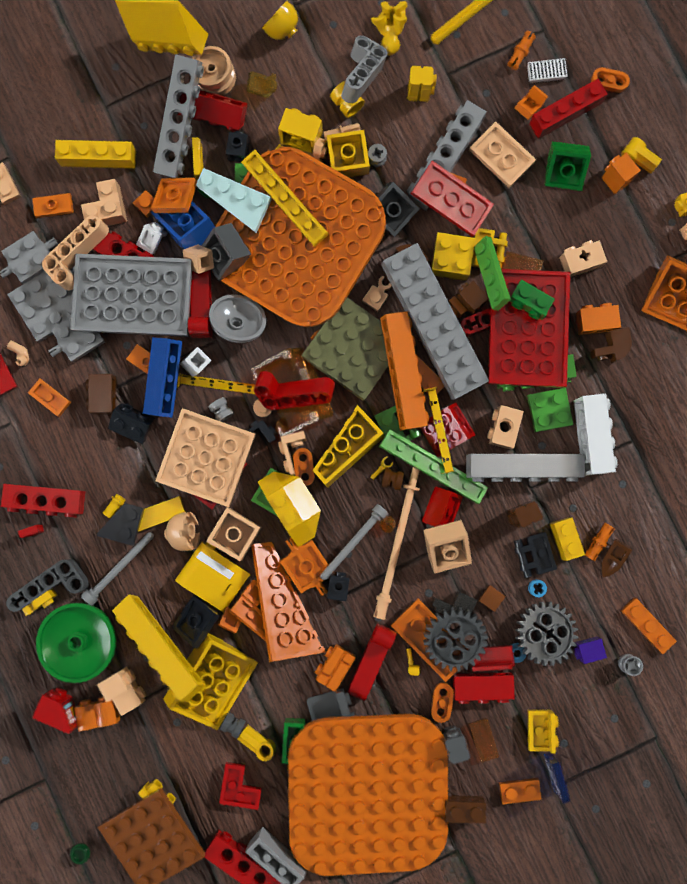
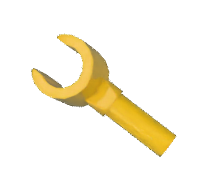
[371,456,394,480]
[406,648,420,676]

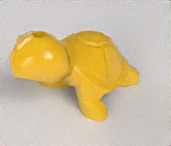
[371,1,408,56]

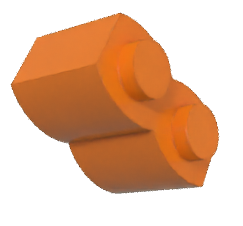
[74,696,120,731]

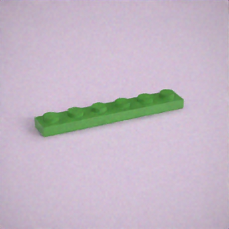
[379,429,488,504]

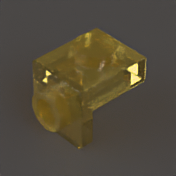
[247,71,277,98]

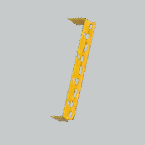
[178,374,260,402]
[423,387,453,474]

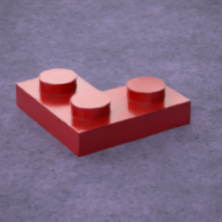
[219,762,262,810]

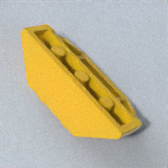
[258,472,321,547]

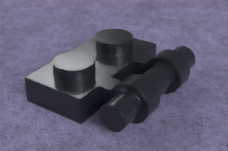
[514,532,557,578]

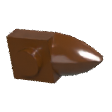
[602,539,632,577]

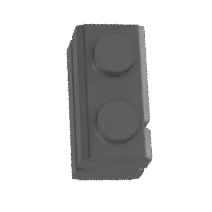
[442,725,470,764]

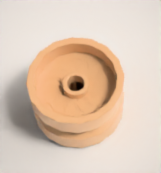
[192,46,236,96]

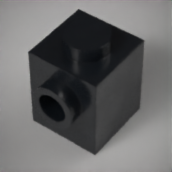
[226,131,249,162]
[327,571,350,601]

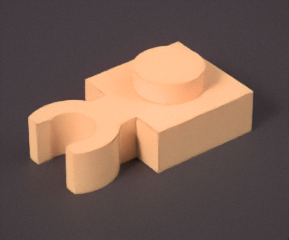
[362,276,392,312]

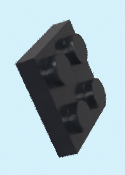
[172,595,220,649]

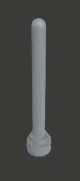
[320,504,388,580]
[81,532,154,605]

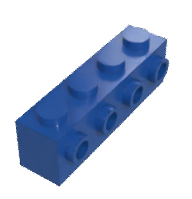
[143,337,182,418]

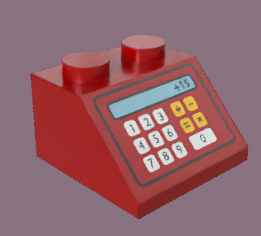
[32,688,78,734]

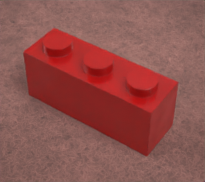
[453,672,515,704]

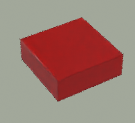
[18,525,44,538]

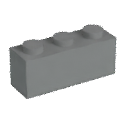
[246,827,306,884]

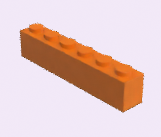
[380,311,429,431]

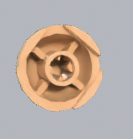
[164,512,200,551]

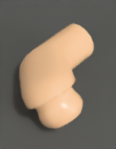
[7,340,29,366]

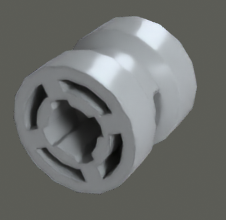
[208,397,234,422]
[618,654,643,676]

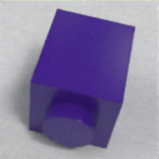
[573,636,607,664]

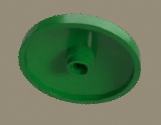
[36,603,116,683]

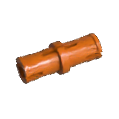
[507,31,536,70]
[585,522,615,562]

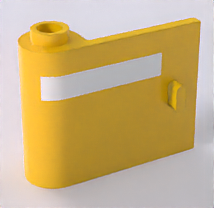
[175,541,250,612]

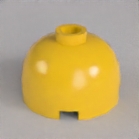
[262,1,298,40]

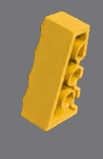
[312,405,384,488]

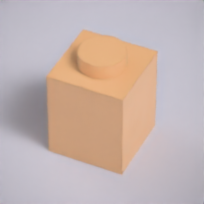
[183,245,214,274]

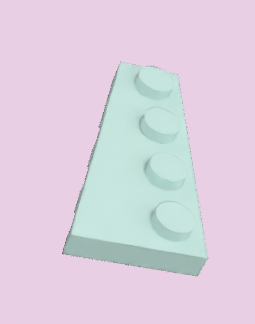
[196,168,272,233]

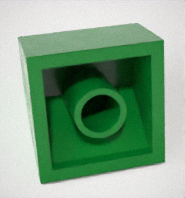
[545,141,591,191]

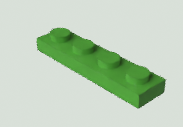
[474,236,511,311]

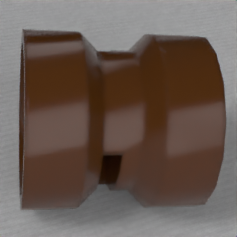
[381,468,404,491]

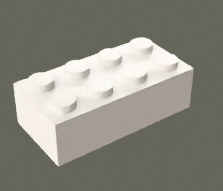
[574,394,617,476]

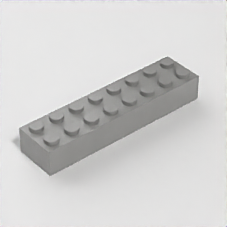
[381,243,489,400]

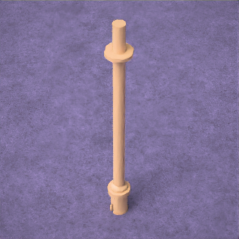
[373,467,420,620]

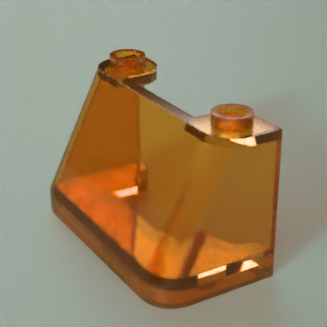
[251,348,333,436]

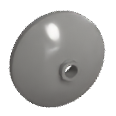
[209,295,266,343]

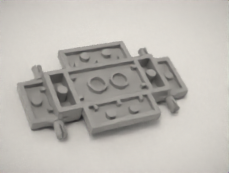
[0,231,105,362]

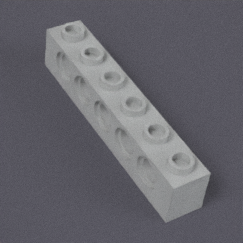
[153,54,204,178]
[407,100,487,211]

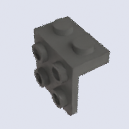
[307,688,355,721]

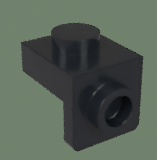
[247,420,277,444]

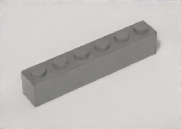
[466,454,585,482]

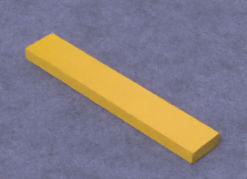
[241,150,329,247]

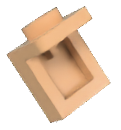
[305,138,328,161]

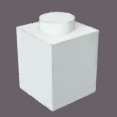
[180,347,211,377]

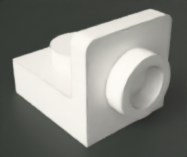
[136,222,168,254]

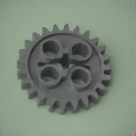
[515,602,578,666]
[423,607,488,671]

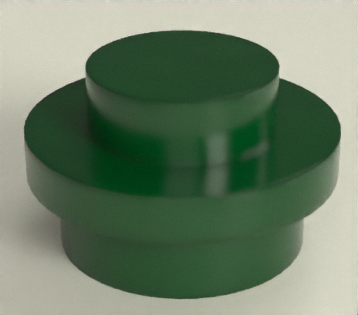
[70,843,90,864]

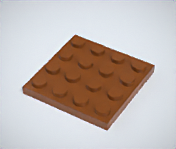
[98,787,205,884]

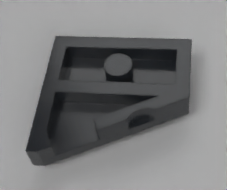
[97,503,145,546]

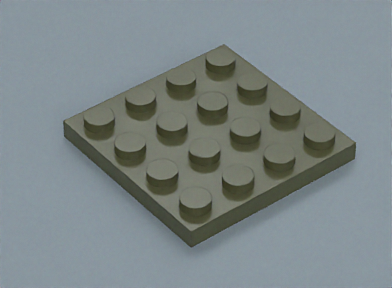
[301,298,389,401]

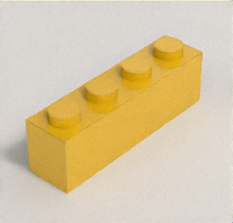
[55,140,136,168]

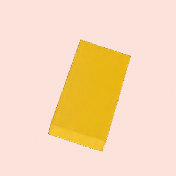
[192,137,203,181]

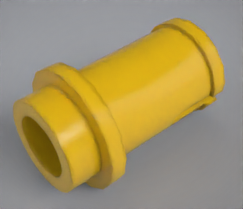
[102,494,126,519]

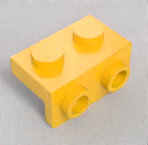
[527,710,559,754]

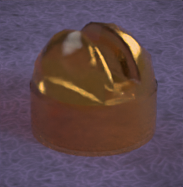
[379,516,396,533]

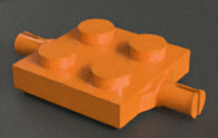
[280,537,329,596]

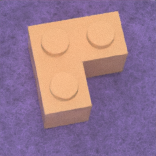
[81,179,127,226]
[97,666,146,716]

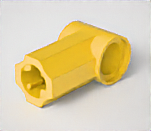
[621,137,662,174]
[237,725,276,761]

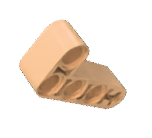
[42,215,109,291]

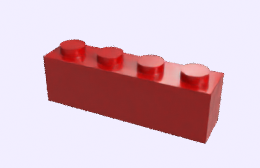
[529,78,608,139]
[177,90,248,131]

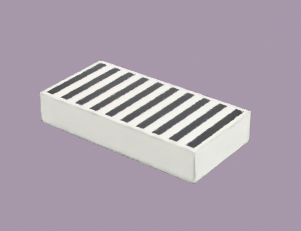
[527,58,567,83]

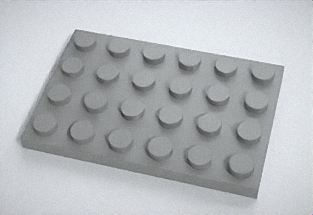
[71,254,192,337]

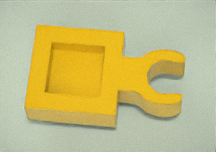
[22,589,58,616]

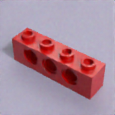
[93,231,154,257]
[1,484,86,518]
[204,830,281,884]

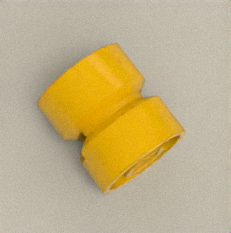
[330,81,365,118]

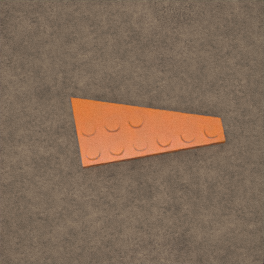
[251,542,326,662]

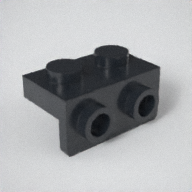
[108,403,155,444]

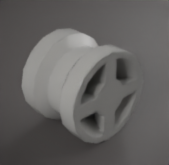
[368,144,387,167]

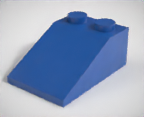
[151,201,215,250]

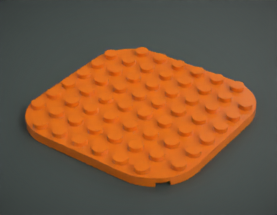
[215,147,386,327]
[288,714,448,876]

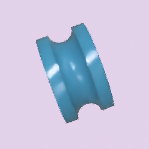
[528,579,547,597]

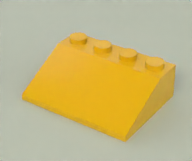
[115,0,208,56]
[163,633,258,730]

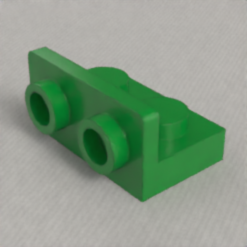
[509,279,555,320]

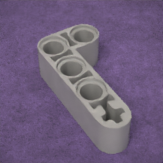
[341,36,388,103]

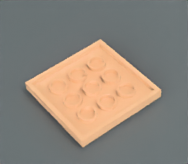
[155,408,256,507]

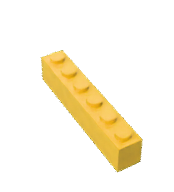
[112,594,206,702]

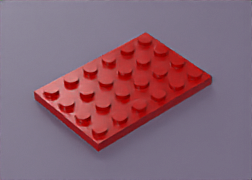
[488,269,570,388]

